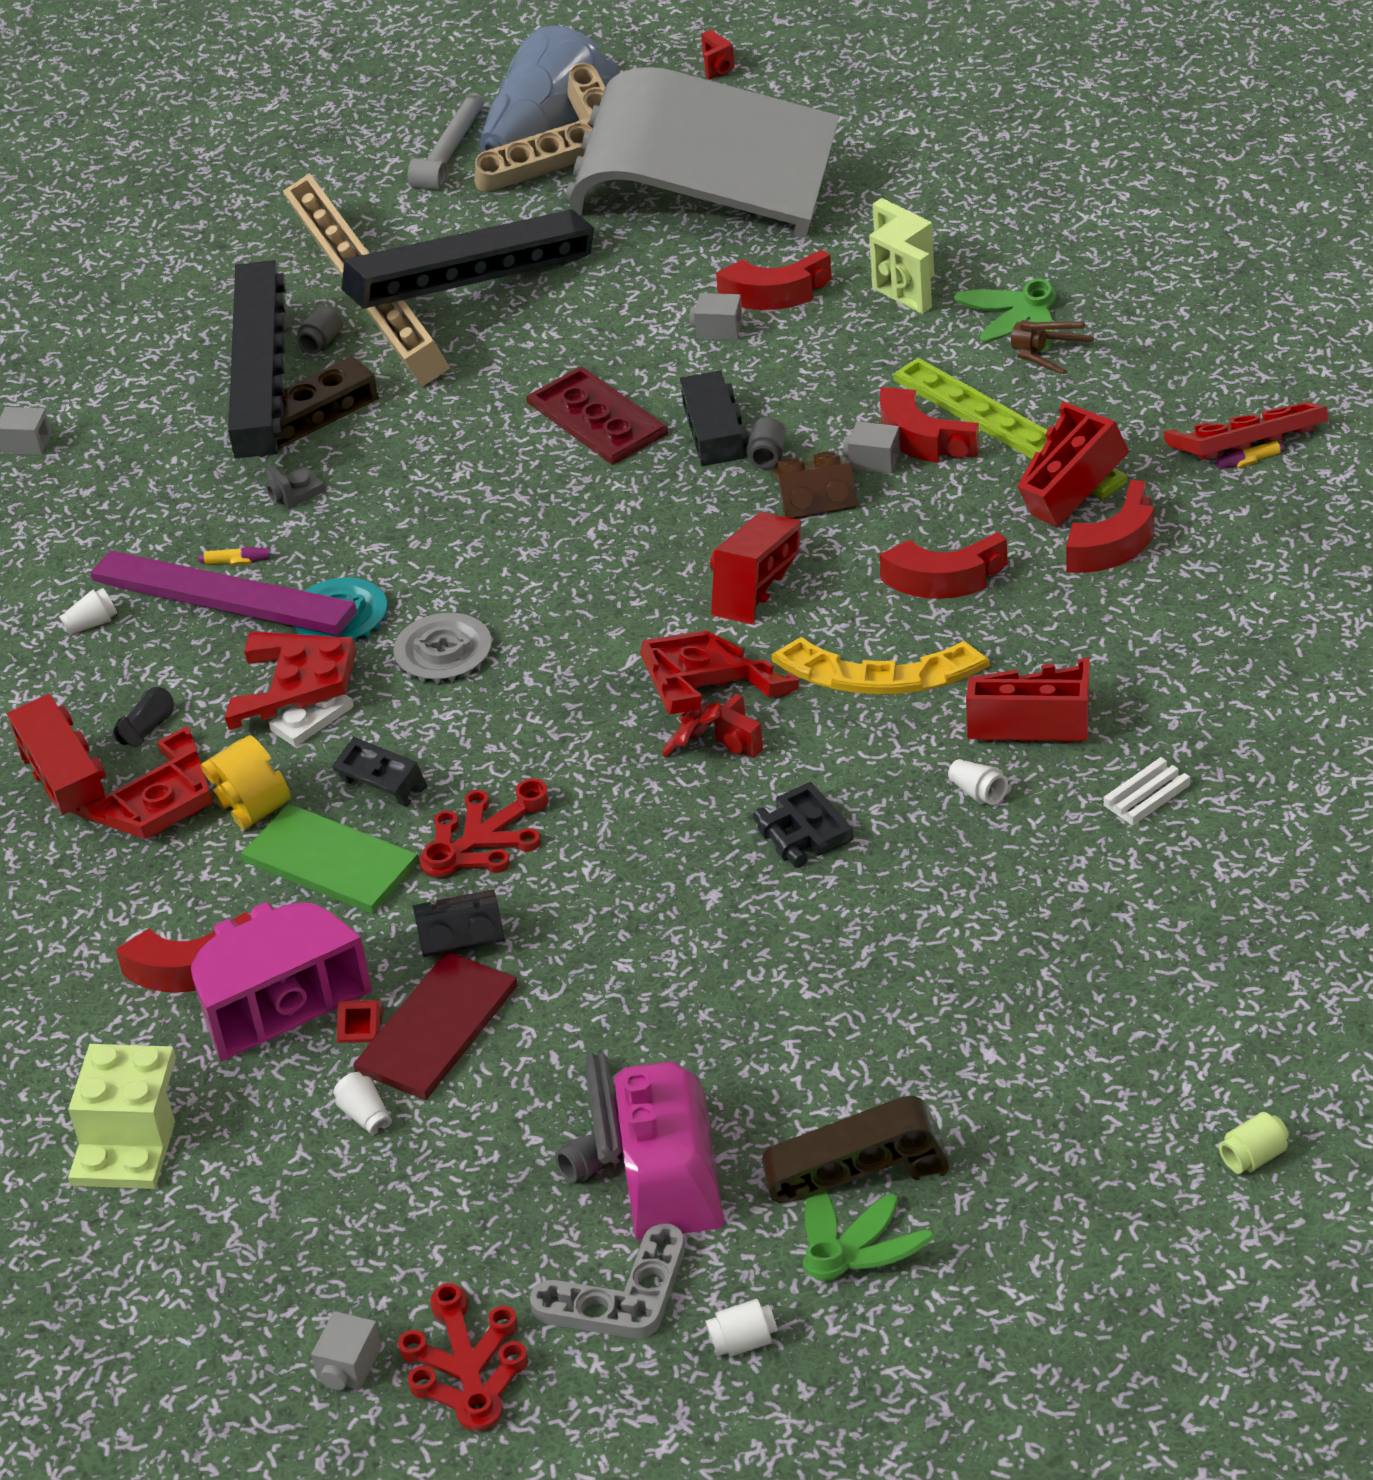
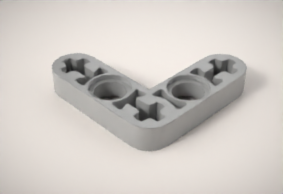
[530,1224,685,1339]

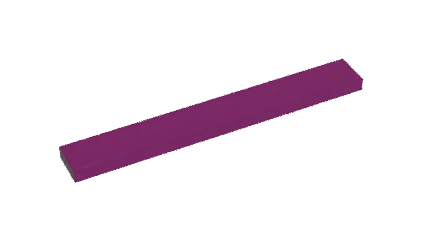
[90,551,357,635]

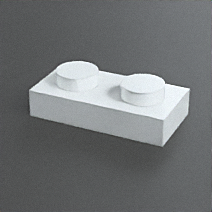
[269,694,354,747]

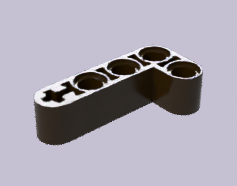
[762,1096,949,1204]

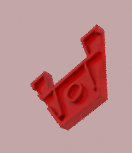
[640,630,800,715]
[225,632,357,730]
[71,726,213,839]

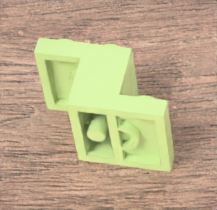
[869,198,935,314]
[68,1044,176,1189]

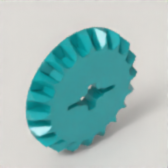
[292,577,388,643]

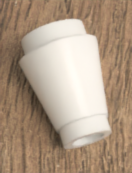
[59,588,118,635]
[948,759,1008,805]
[333,1072,392,1136]

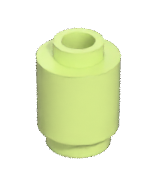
[1219,1112,1289,1174]

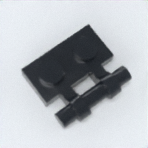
[753,781,853,868]

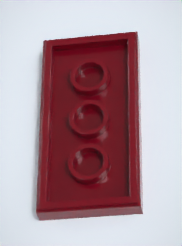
[526,366,668,465]
[353,952,518,1101]

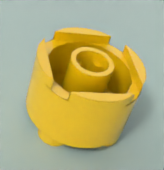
[200,735,291,831]

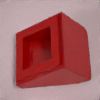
[337,1000,384,1043]

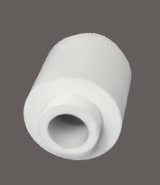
[705,1299,778,1357]

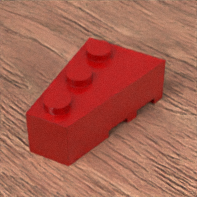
[1017,401,1129,527]
[710,512,801,625]
[966,657,1090,742]
[7,693,106,815]

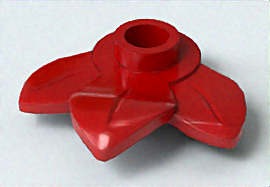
[663,702,722,757]

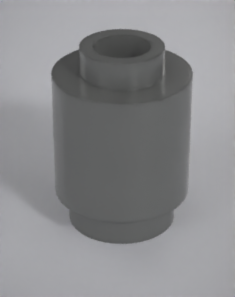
[296,306,343,354]
[747,418,787,469]

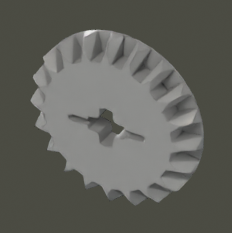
[393,613,492,685]

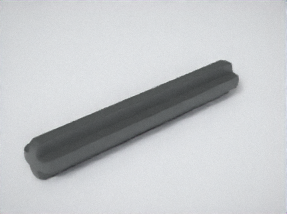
[585,1052,623,1165]

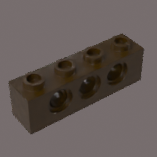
[259,356,379,458]

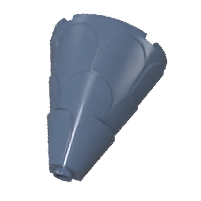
[480,26,620,153]

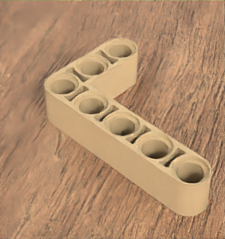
[474,63,605,192]

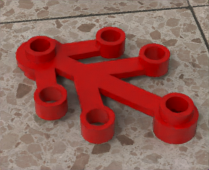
[420,778,549,878]
[398,1283,528,1431]

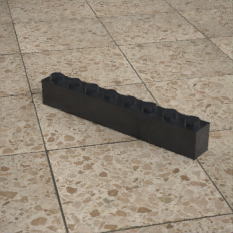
[341,209,594,309]
[228,260,287,459]

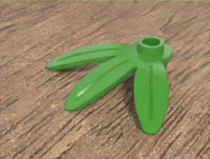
[954,278,1056,352]
[802,1191,935,1281]

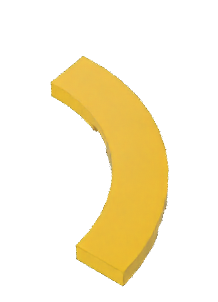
[771,637,990,694]

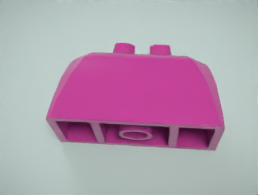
[191,901,372,1062]
[614,1061,724,1240]

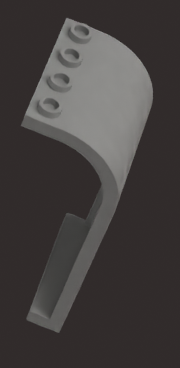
[565,67,840,237]

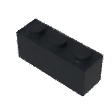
[680,370,749,466]

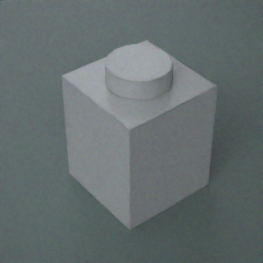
[689,293,743,340]
[0,407,51,455]
[843,421,900,474]
[311,1311,382,1390]

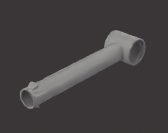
[407,93,484,191]

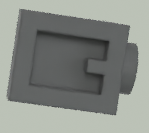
[265,465,325,509]

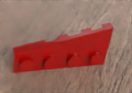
[1163,402,1328,459]

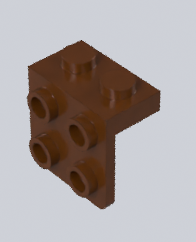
[770,451,858,518]

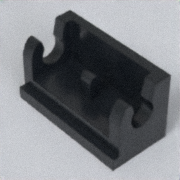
[332,736,427,807]

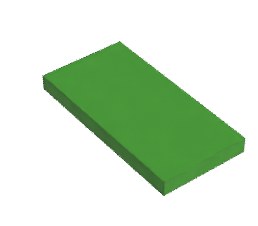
[241,803,419,914]

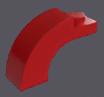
[716,249,832,310]
[880,387,980,463]
[1066,480,1154,573]
[879,532,1008,599]
[115,911,251,993]

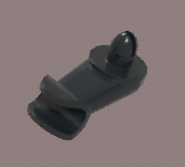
[113,687,174,747]

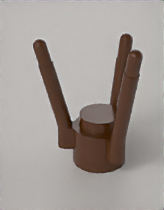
[1011,320,1094,374]

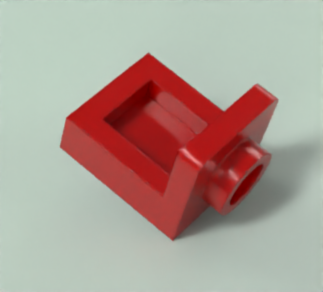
[701,29,735,80]
[714,694,763,758]

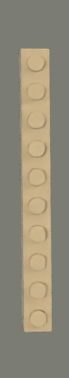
[283,173,450,387]

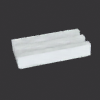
[1104,757,1190,825]

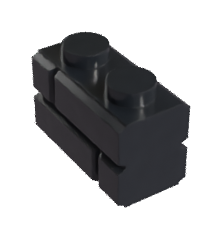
[413,889,505,957]

